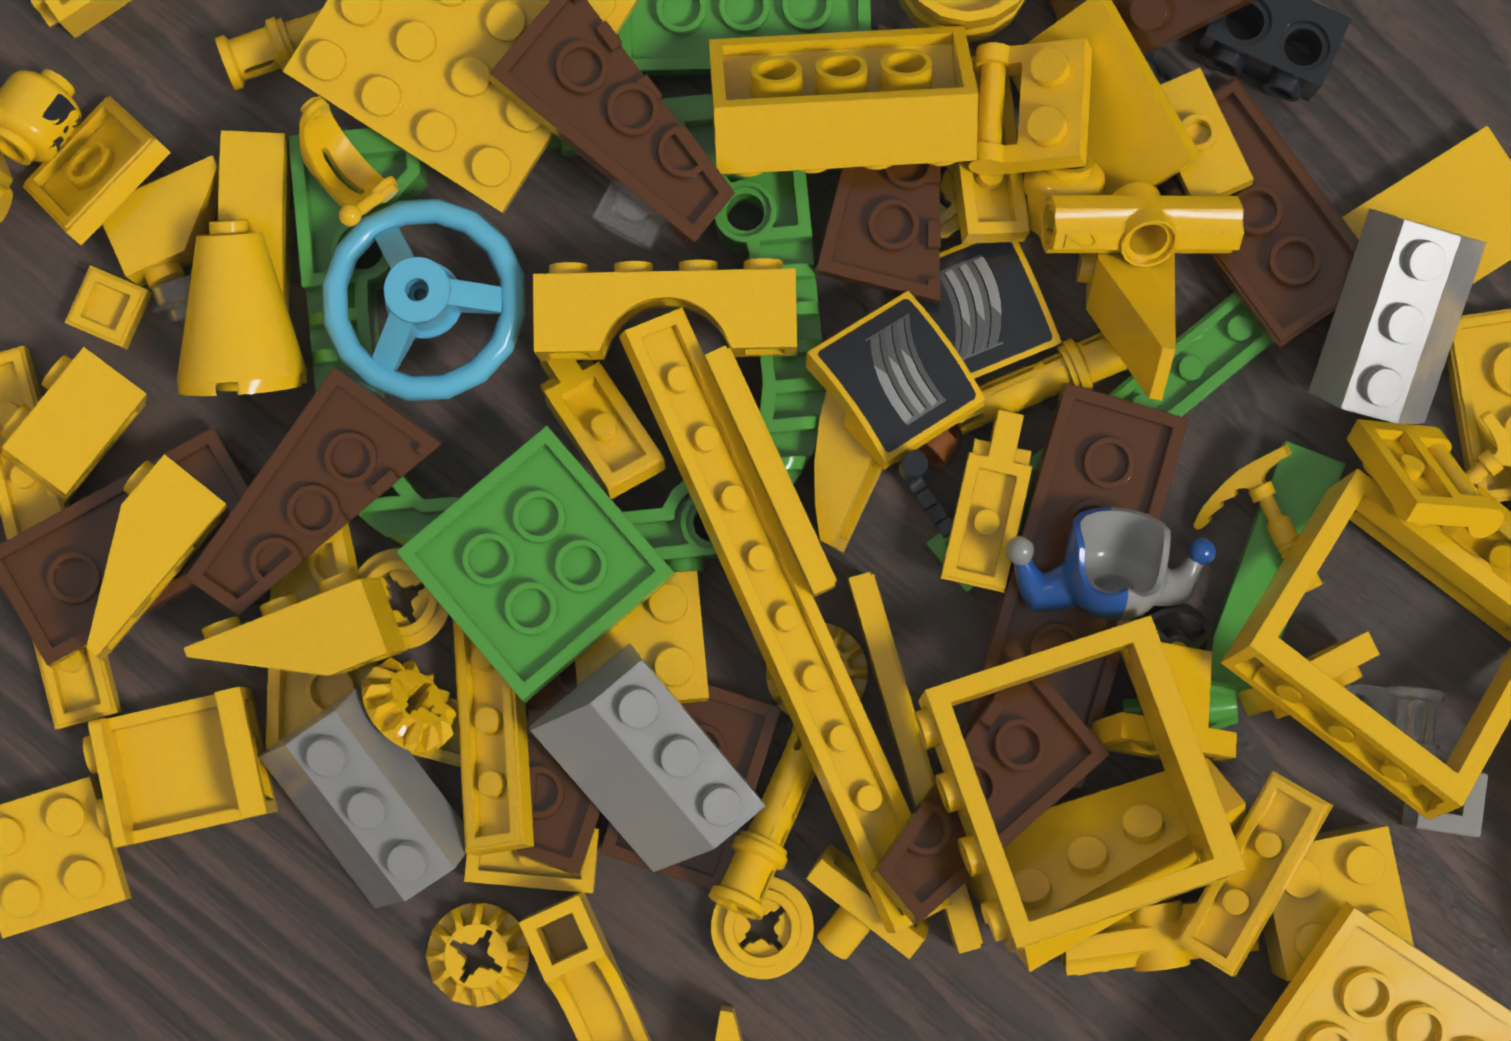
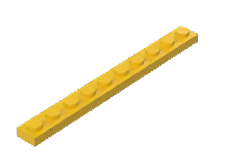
[619,307,952,933]

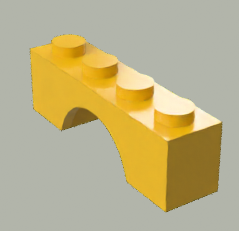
[533,258,797,361]
[519,892,651,1041]

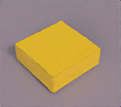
[64,265,152,350]

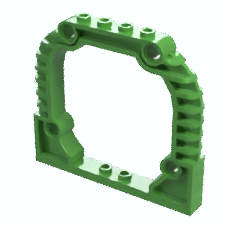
[288,94,827,572]

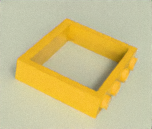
[1221,469,1511,820]
[914,615,1246,953]

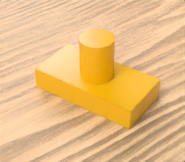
[806,843,931,960]

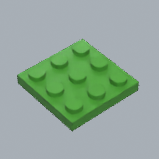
[396,426,675,703]

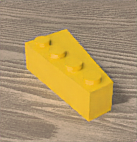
[965,757,1246,972]

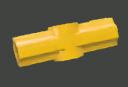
[1040,182,1244,267]
[1060,898,1260,976]

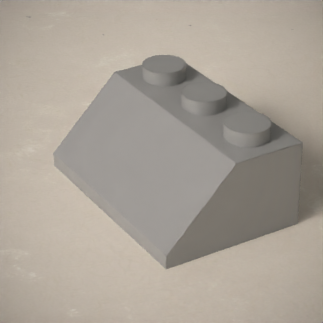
[1308,208,1487,425]
[529,643,765,872]
[258,685,466,909]

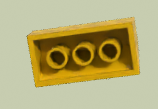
[709,26,979,177]

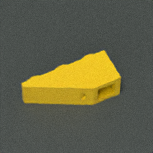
[184,570,407,676]

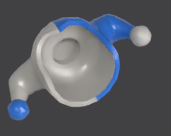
[1005,507,1216,621]

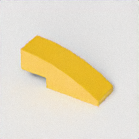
[218,130,294,313]
[814,391,883,553]

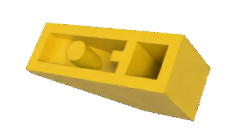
[1076,253,1176,401]
[86,454,230,661]

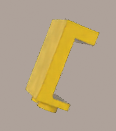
[83,686,278,848]

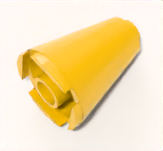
[177,219,307,396]

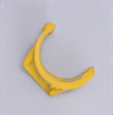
[299,96,399,227]

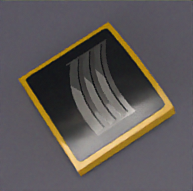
[917,242,1062,379]
[805,291,985,470]

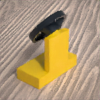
[1091,603,1237,764]

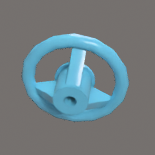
[322,198,526,401]

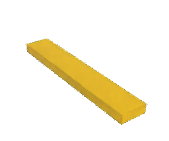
[0,346,122,730]
[846,572,983,954]

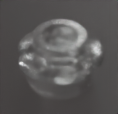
[151,275,191,323]

